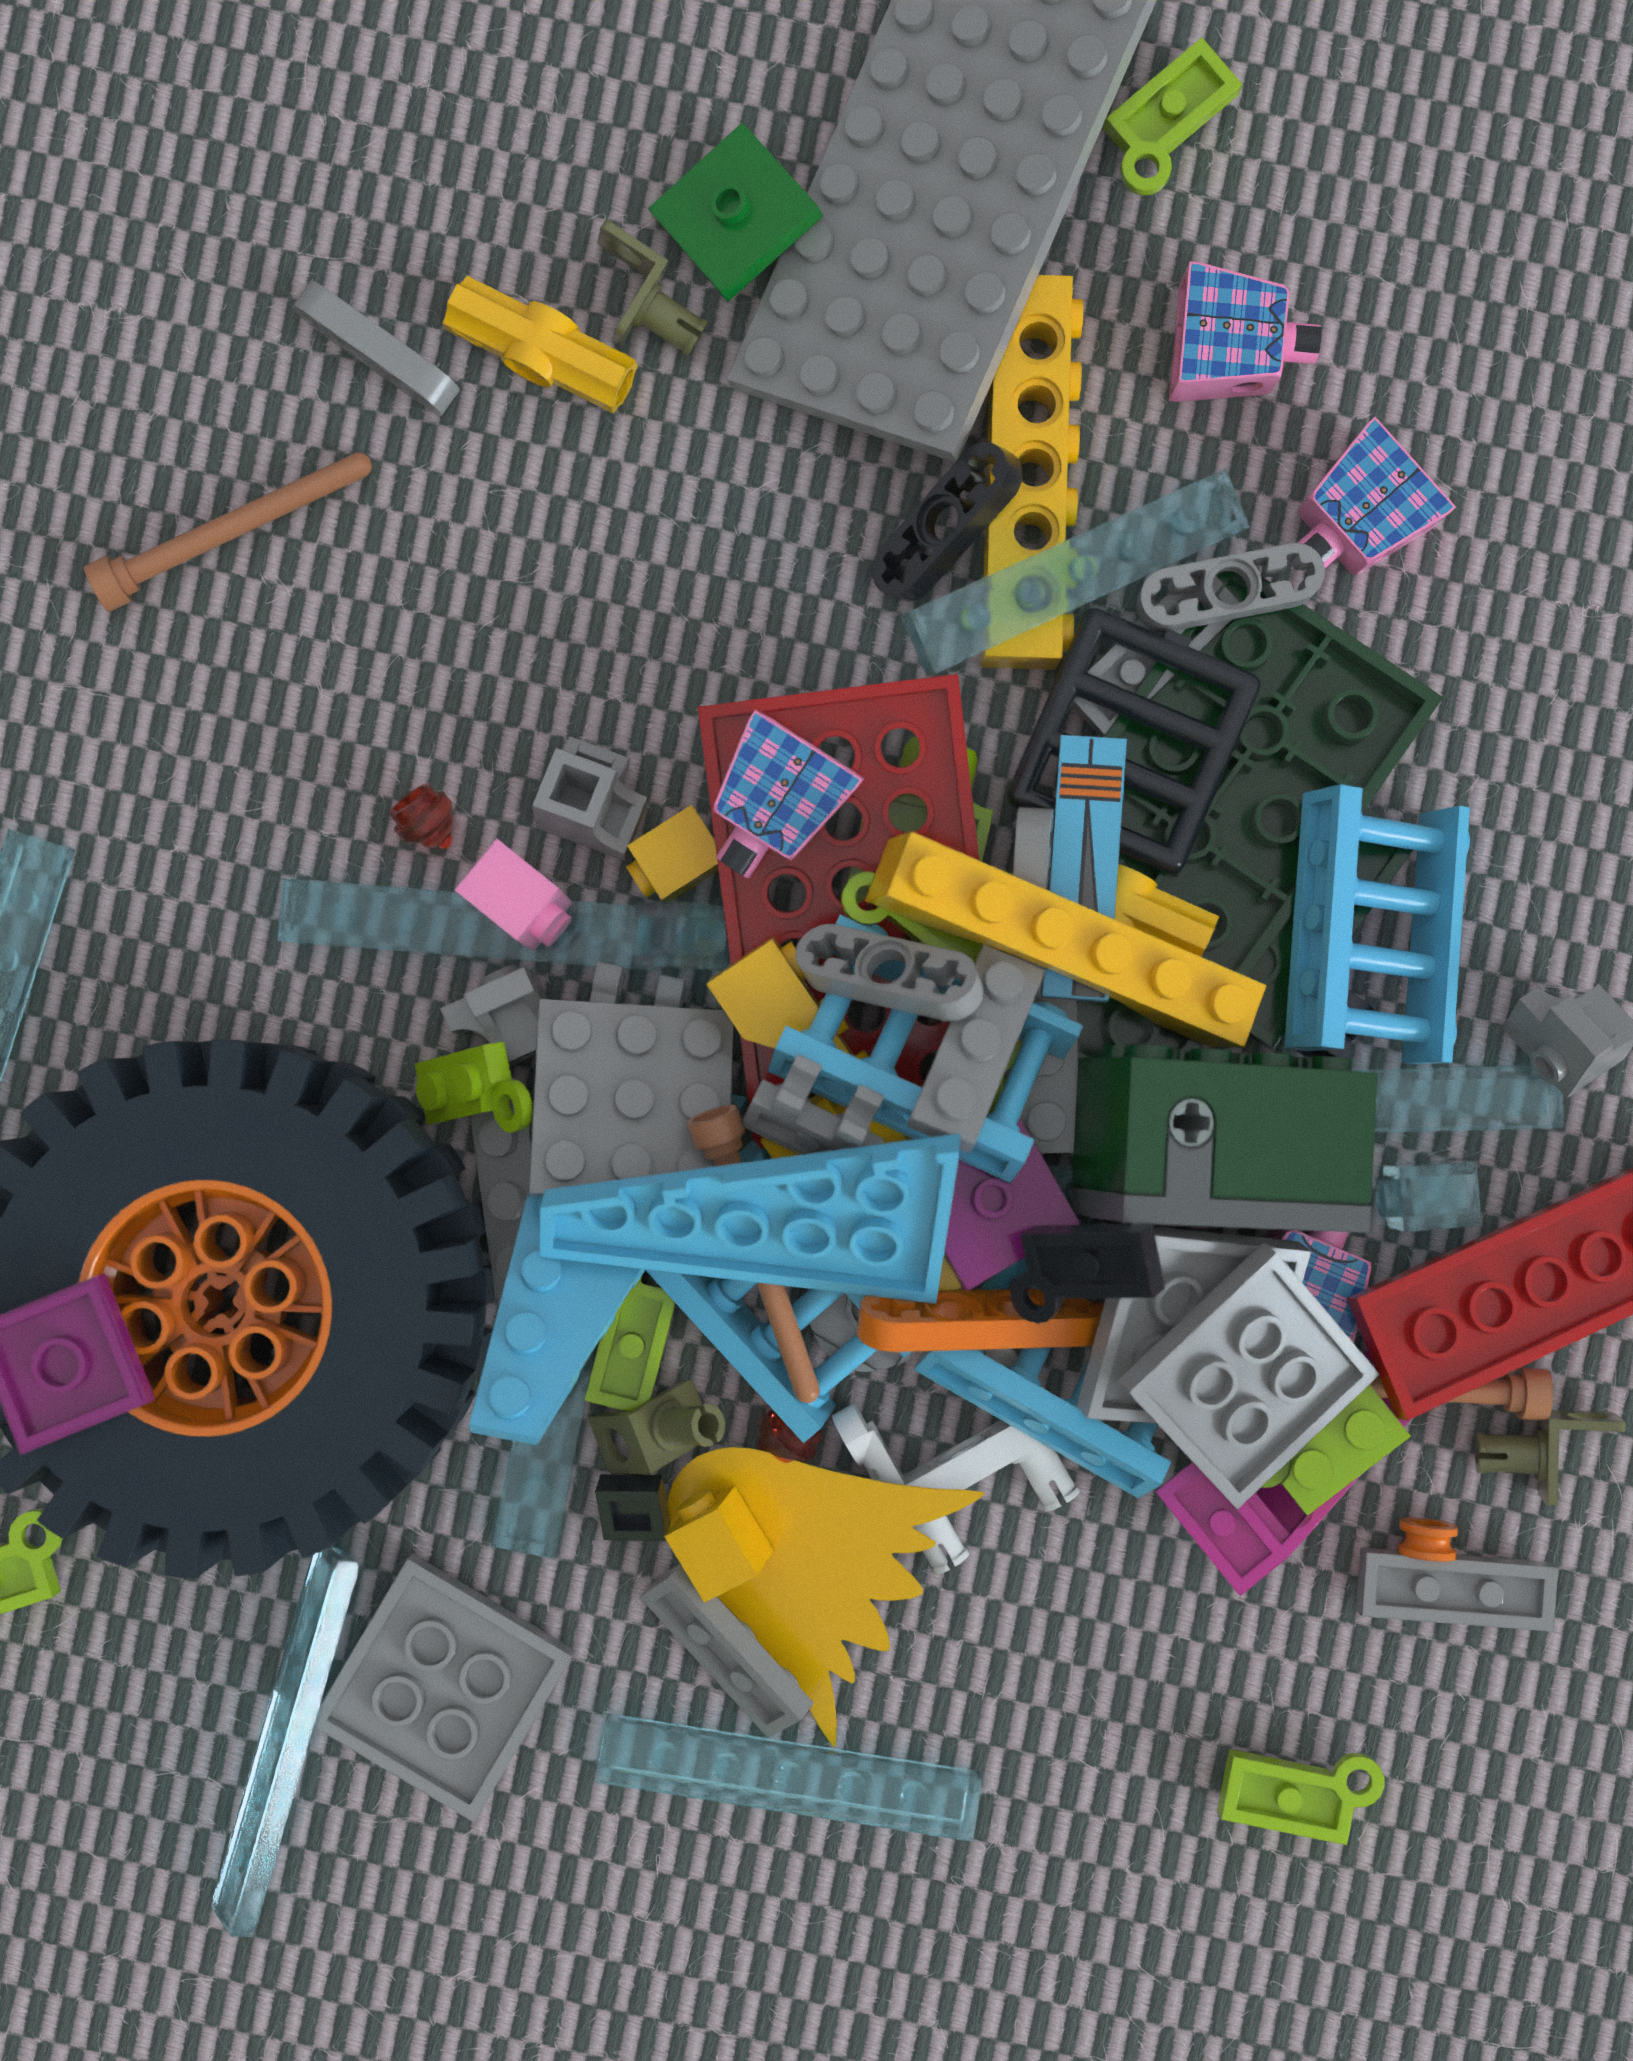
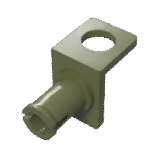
[597,220,709,357]
[589,1380,725,1474]
[1475,1410,1625,1506]

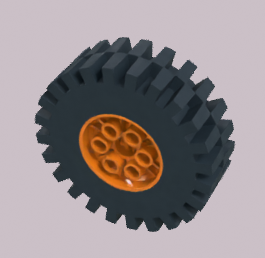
[0,1039,495,1578]

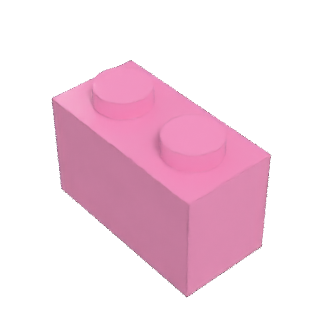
[455,839,573,952]

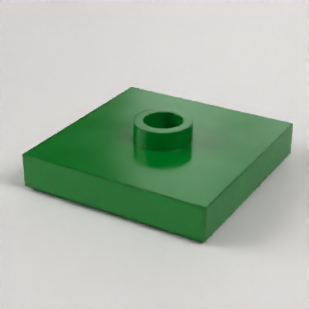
[648,122,823,302]

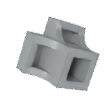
[532,736,647,861]
[440,965,548,1067]
[1502,984,1633,1098]

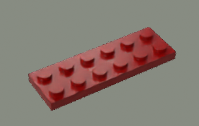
[1346,1167,1633,1421]

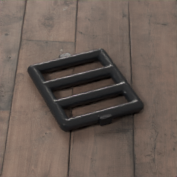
[1006,608,1261,874]

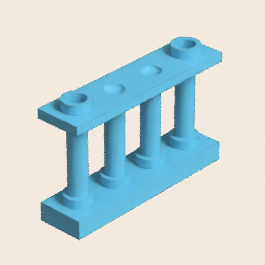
[1284,784,1470,1064]
[768,915,1083,1184]
[646,1140,911,1443]
[914,1257,1171,1499]

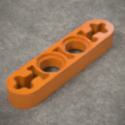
[857,1289,1104,1352]

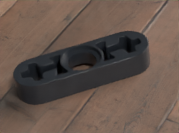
[872,442,1022,602]

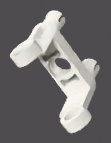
[831,1349,1080,1575]

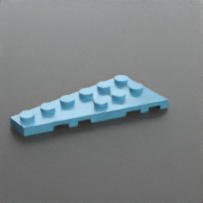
[469,1094,747,1445]
[540,1133,960,1304]

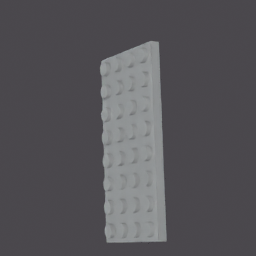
[726,0,1157,463]

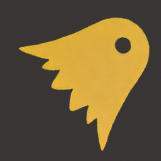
[667,1447,985,1747]

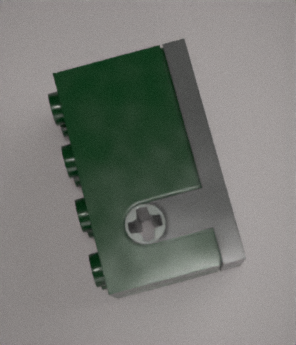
[1071,1044,1378,1233]

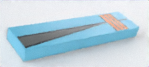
[1042,735,1127,1003]

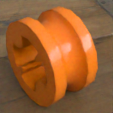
[1397,1517,1458,1562]

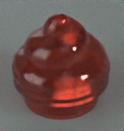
[389,783,454,849]
[758,1408,822,1463]

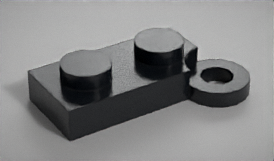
[1010,1223,1165,1324]

